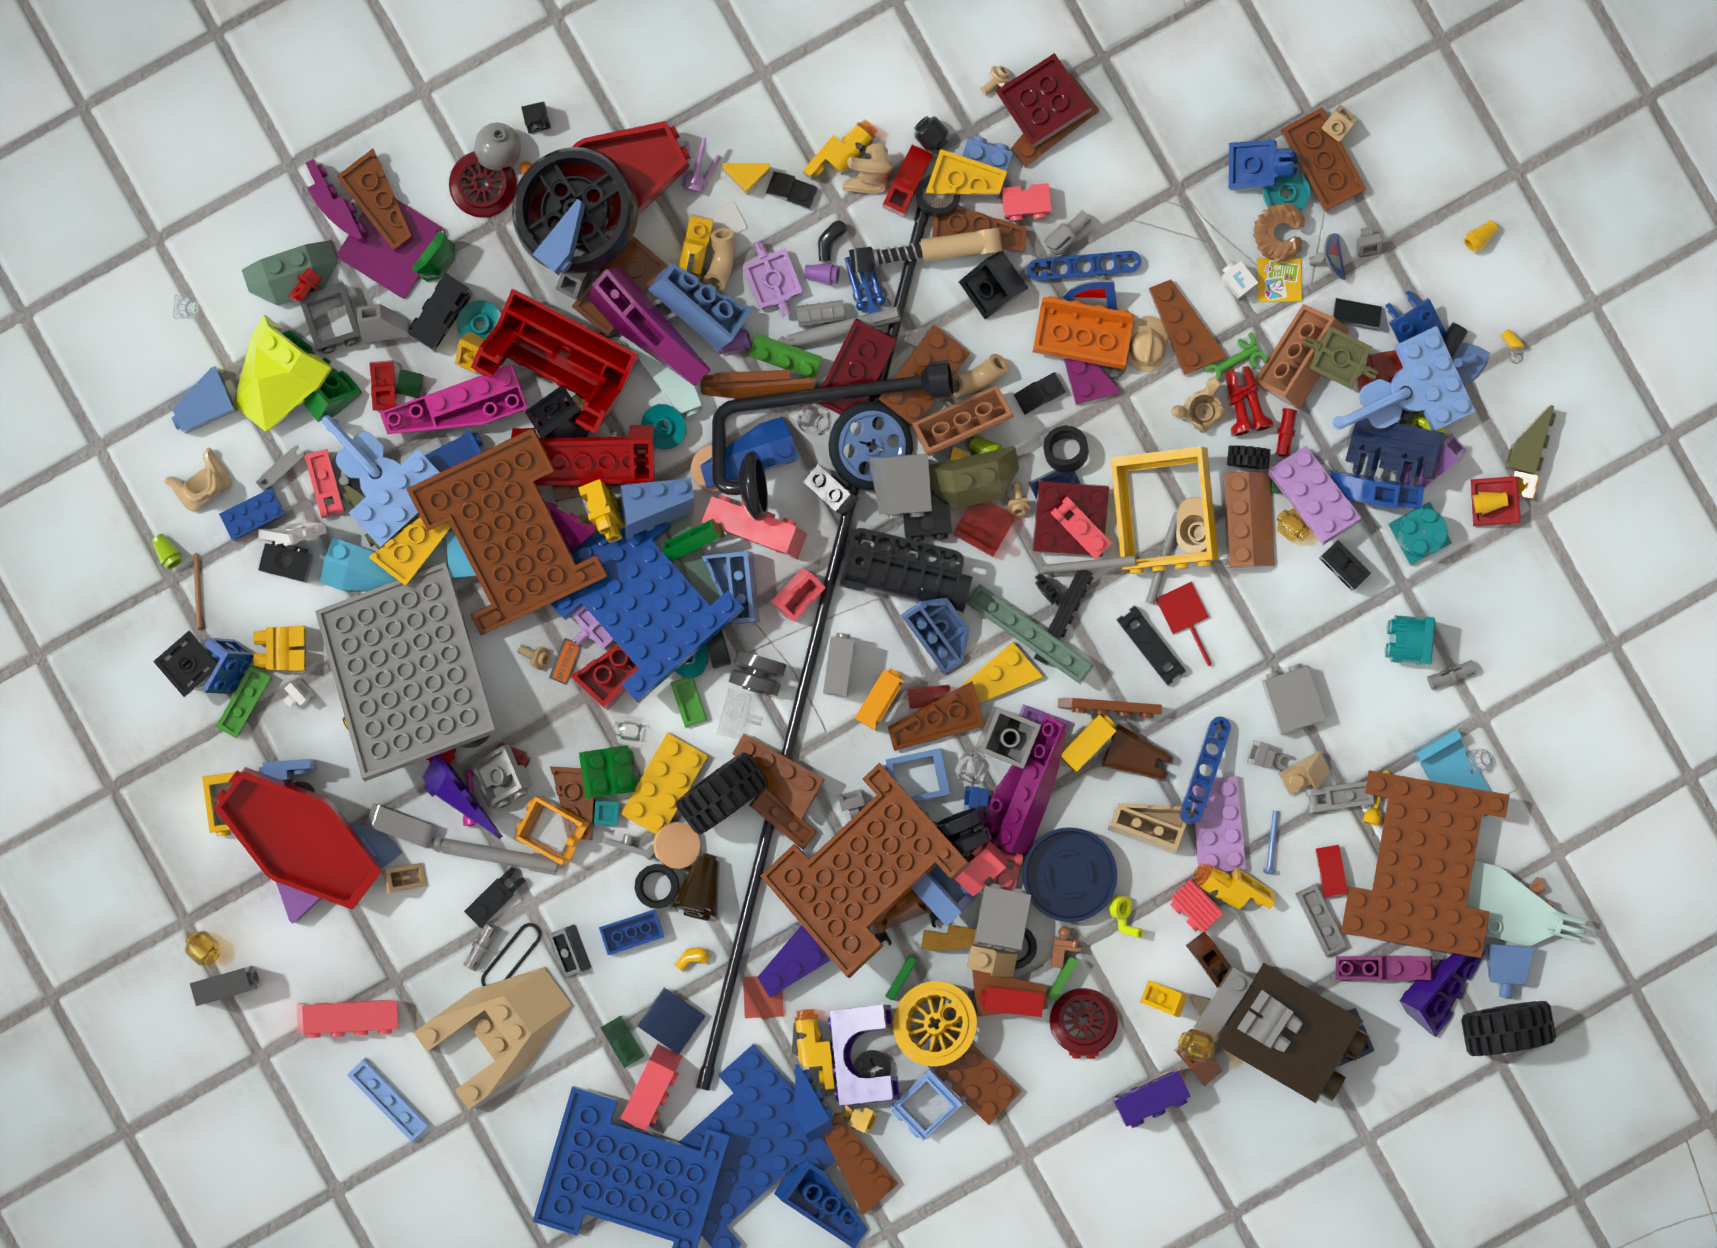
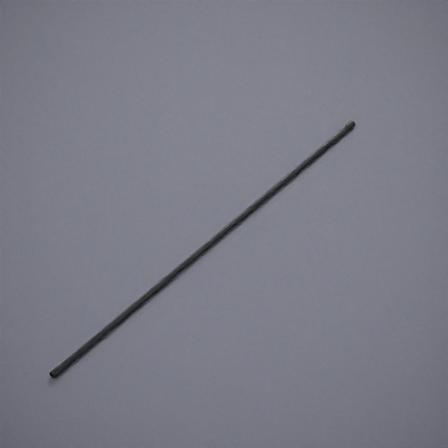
[696,201,932,1091]

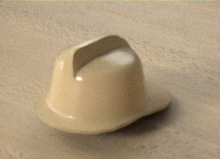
[1128,316,1168,372]
[1176,497,1207,553]

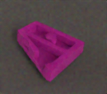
[1064,358,1120,405]

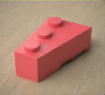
[620,1044,683,1131]

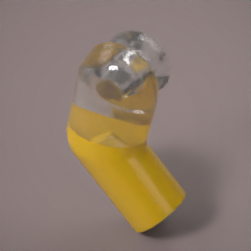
[1501,329,1524,364]

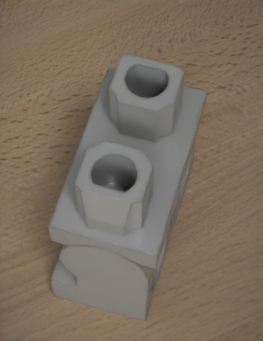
[1237,990,1303,1053]

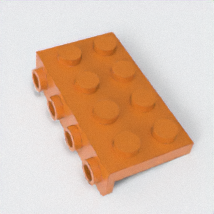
[1032,296,1135,370]

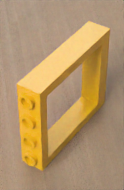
[1111,446,1219,574]

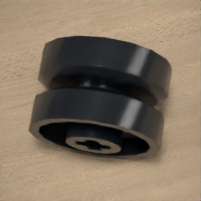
[935,807,993,854]

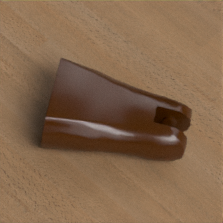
[1102,724,1174,780]

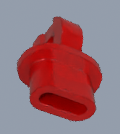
[288,268,322,301]

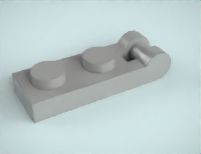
[1305,781,1374,813]

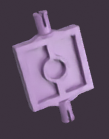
[742,240,803,318]
[572,605,614,649]

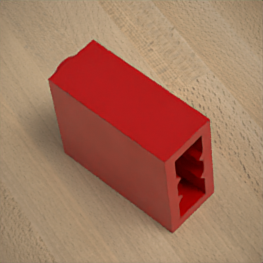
[979,985,1044,1017]

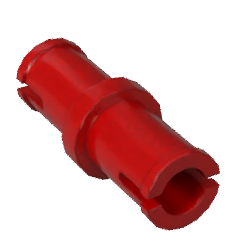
[1275,408,1297,457]

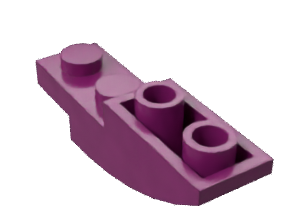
[305,159,367,243]
[1336,955,1433,980]

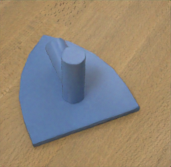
[1452,343,1490,386]
[351,825,402,868]

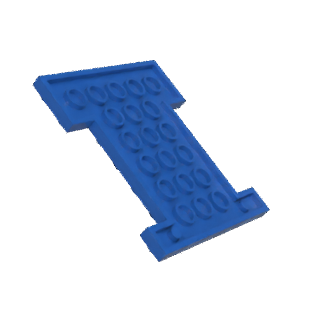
[551,508,744,703]
[678,1043,836,1248]
[532,1086,731,1248]

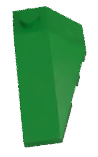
[281,330,362,422]

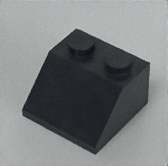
[958,251,1029,319]

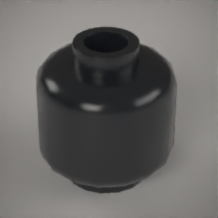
[914,116,949,151]

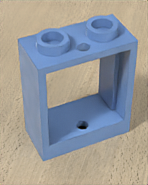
[883,748,950,802]
[912,864,977,927]

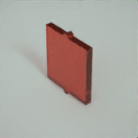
[743,976,784,1020]

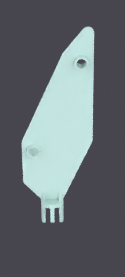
[1467,860,1587,947]

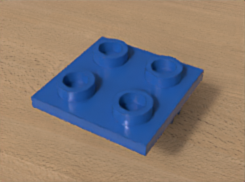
[1385,290,1446,343]

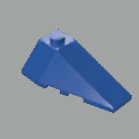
[700,417,799,488]
[774,1161,868,1248]

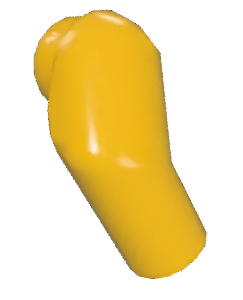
[675,947,710,972]

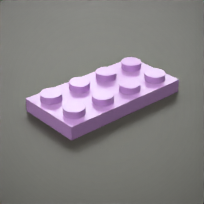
[1267,446,1361,545]
[1192,776,1246,874]

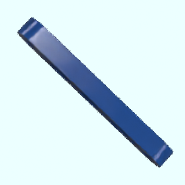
[1027,251,1141,281]
[1180,716,1231,824]

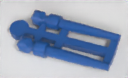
[845,257,885,314]

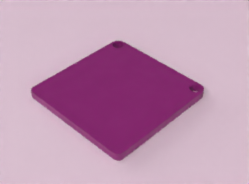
[337,199,446,299]

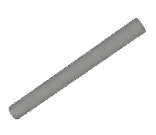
[1146,513,1177,604]
[1042,556,1136,574]

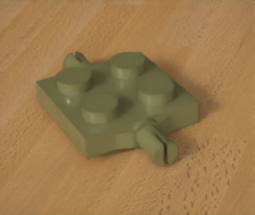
[1302,326,1378,389]

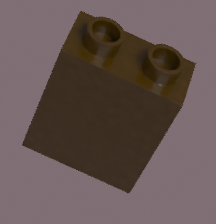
[1216,963,1370,1104]

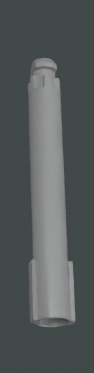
[778,306,901,348]
[434,837,558,875]

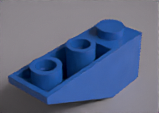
[795,1064,834,1143]

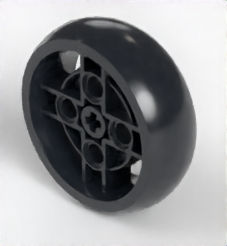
[512,147,639,274]

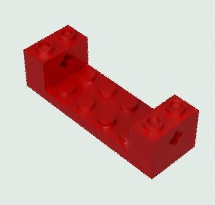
[511,425,655,486]

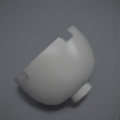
[474,122,521,171]

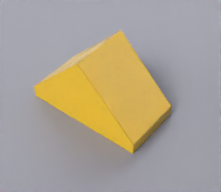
[723,163,770,194]

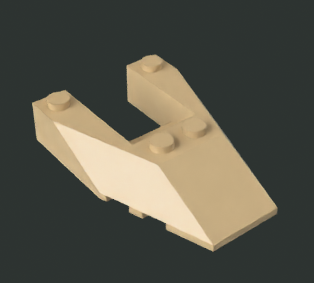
[414,967,572,1109]

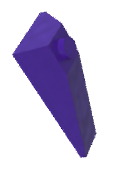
[422,754,503,839]
[1399,952,1484,1037]

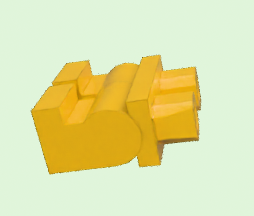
[578,479,625,543]
[254,625,306,671]

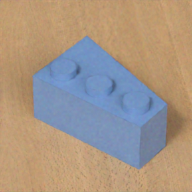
[702,551,760,624]

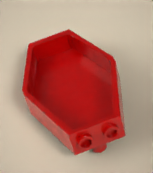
[530,121,691,235]
[214,767,383,910]

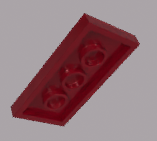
[817,318,898,423]

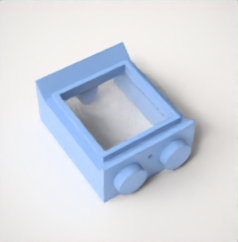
[891,1066,967,1141]

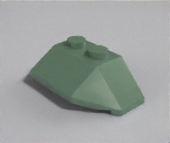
[242,240,338,306]

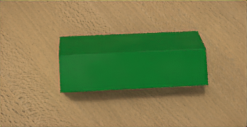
[663,519,725,561]

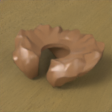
[1253,203,1305,263]

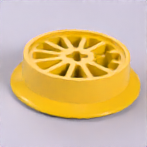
[893,981,977,1066]

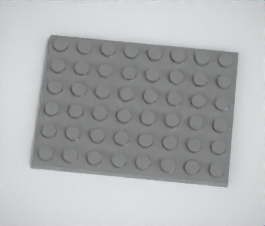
[315,562,497,781]

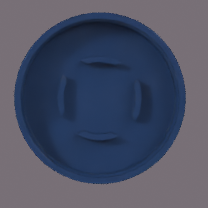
[1022,827,1117,922]

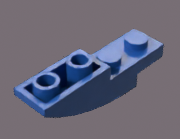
[1330,471,1425,509]

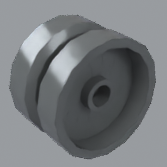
[729,651,787,696]

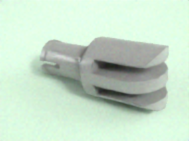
[1044,210,1092,257]

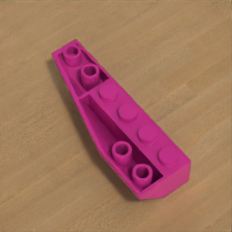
[379,364,528,435]

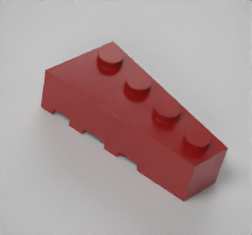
[570,645,639,710]

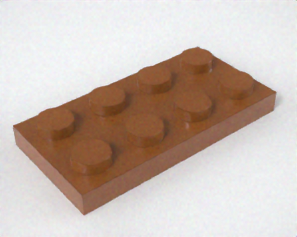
[1280,108,1366,212]
[572,236,668,337]
[877,325,970,427]
[928,1026,1021,1125]

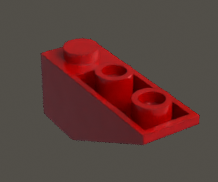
[883,144,933,218]

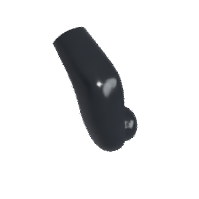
[818,220,847,261]

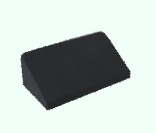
[1332,298,1382,330]
[548,924,591,978]

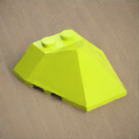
[233,315,332,432]

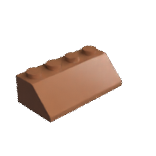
[1256,304,1349,409]
[912,385,1014,456]
[1223,472,1275,568]

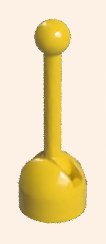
[1362,770,1391,827]

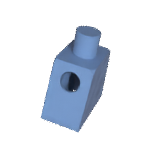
[1485,943,1534,998]

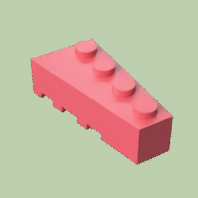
[702,495,807,560]
[297,1000,398,1038]

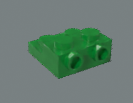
[579,745,638,799]

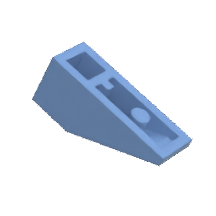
[533,199,585,276]

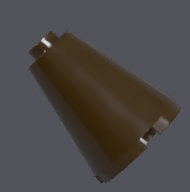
[671,853,720,921]

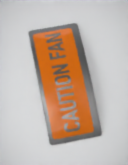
[549,638,582,685]

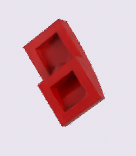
[369,360,396,411]
[1315,845,1348,899]

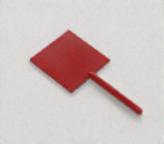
[1156,582,1212,666]

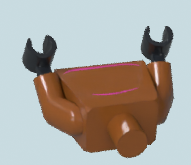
[873,889,944,949]

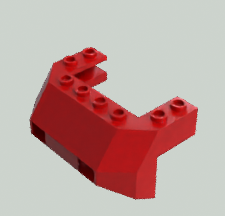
[471,289,640,433]

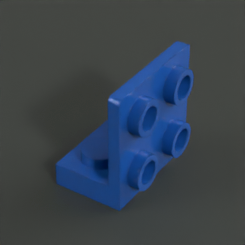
[203,638,254,694]

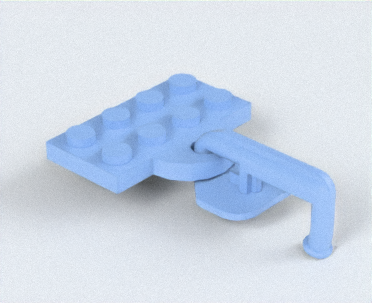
[1332,326,1475,431]
[322,415,439,547]

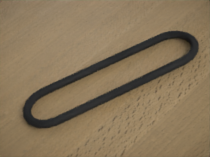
[481,923,541,986]

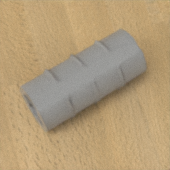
[796,300,845,327]

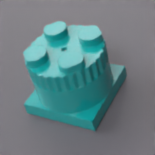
[1388,502,1452,565]
[1385,615,1435,666]

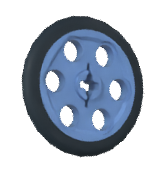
[828,401,913,490]

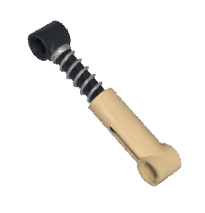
[849,227,1003,273]

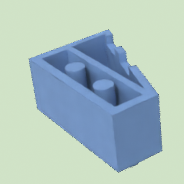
[620,478,694,540]

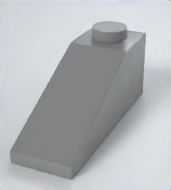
[1193,967,1253,1040]

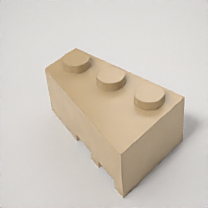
[1107,803,1193,854]

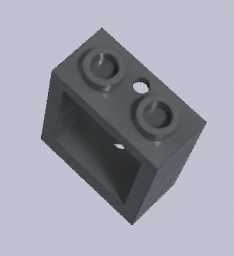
[300,282,361,354]
[190,966,260,1006]

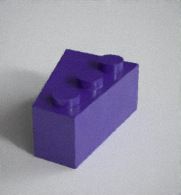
[757,925,830,998]
[1111,1069,1191,1128]

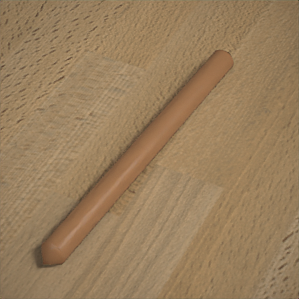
[193,553,203,631]

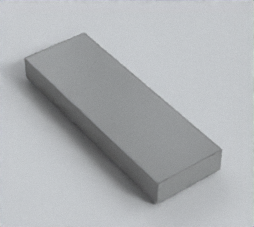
[1295,883,1348,957]

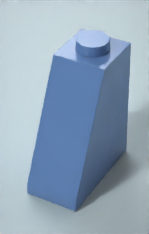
[172,366,237,433]

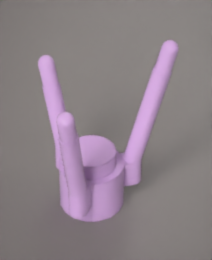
[681,137,720,193]

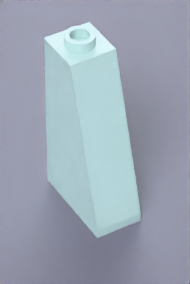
[628,342,702,418]

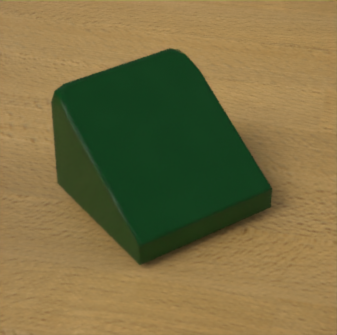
[396,369,424,398]

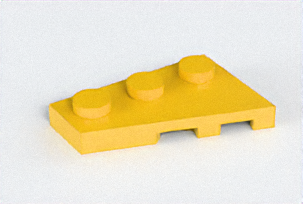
[925,149,1007,195]
[959,642,1043,703]

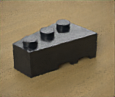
[409,272,473,352]

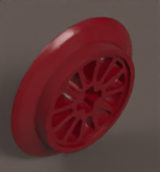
[449,151,517,217]
[1049,988,1118,1055]

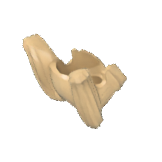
[842,143,892,194]
[1171,377,1226,433]
[164,447,231,512]

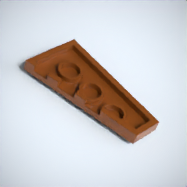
[887,681,985,751]
[732,733,825,820]
[823,1113,899,1215]

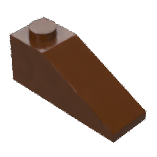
[1185,932,1247,992]

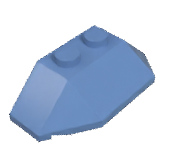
[901,598,969,675]

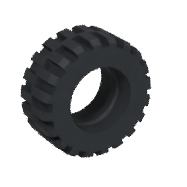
[676,752,768,834]
[1461,1001,1556,1056]

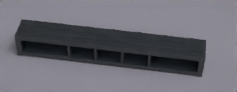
[1033,570,1094,665]

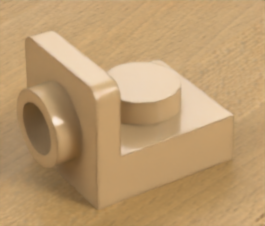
[1322,105,1358,142]

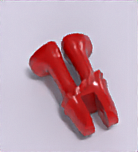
[1226,366,1274,437]

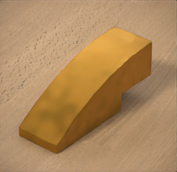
[921,924,976,951]

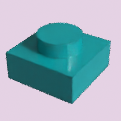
[594,800,619,826]

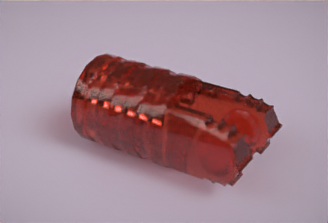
[907,685,950,709]

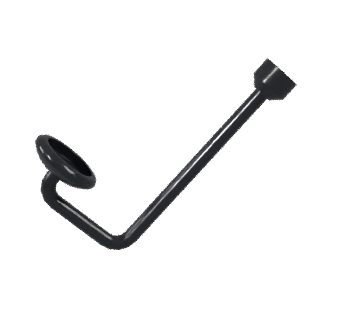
[712,360,954,521]

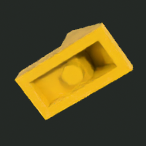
[455,332,485,374]
[1140,980,1188,1017]

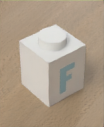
[1221,261,1258,299]

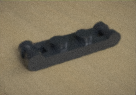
[1116,605,1186,686]

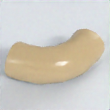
[703,228,735,292]
[952,354,1009,397]

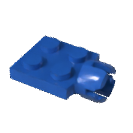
[1228,140,1298,190]

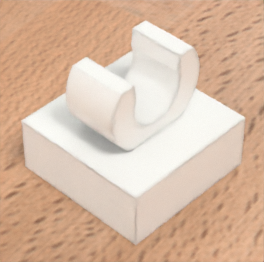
[283,678,315,707]

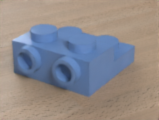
[962,136,1012,199]
[259,759,316,782]

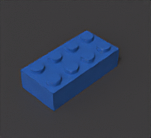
[219,488,286,541]
[599,909,665,955]

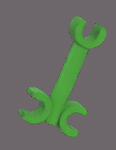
[1204,332,1267,379]

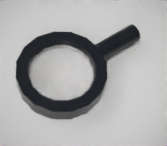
[916,174,961,218]

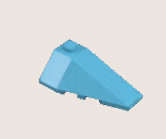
[320,537,423,591]

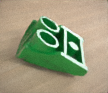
[411,231,455,282]

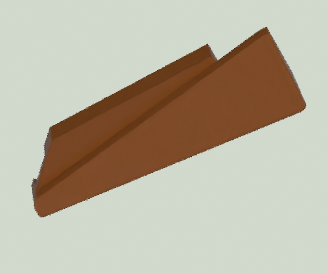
[701,370,815,407]

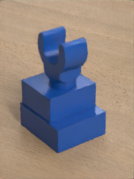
[963,786,993,810]

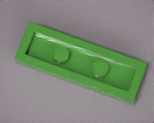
[749,333,822,380]
[216,665,272,738]

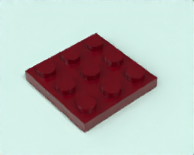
[996,53,1092,148]
[1032,480,1109,556]

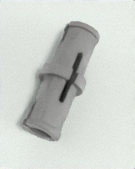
[1427,660,1477,690]
[463,923,499,971]

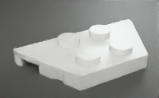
[257,521,327,546]

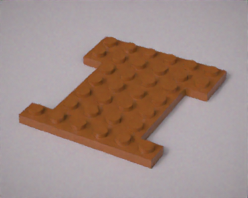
[406,428,608,636]
[760,763,970,978]
[1341,770,1510,958]

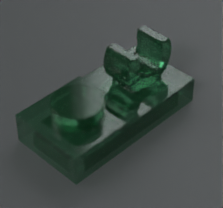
[600,1015,645,1068]

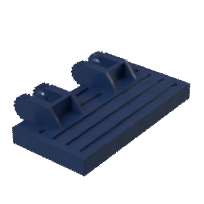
[1345,418,1446,486]

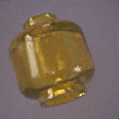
[1277,508,1311,543]
[185,931,220,966]
[1178,1029,1215,1063]

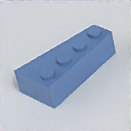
[648,263,752,350]

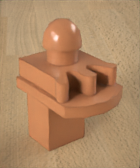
[1051,926,1082,968]

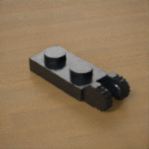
[464,866,526,928]

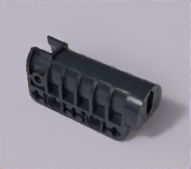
[840,528,973,613]

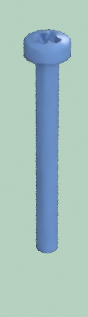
[1263,811,1279,874]

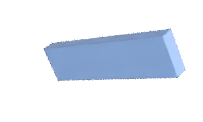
[347,1058,430,1143]

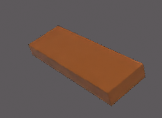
[749,788,818,850]

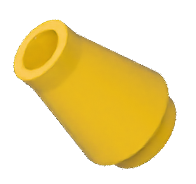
[1463,220,1499,253]
[1473,492,1508,515]

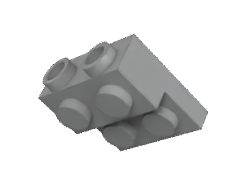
[470,744,532,809]

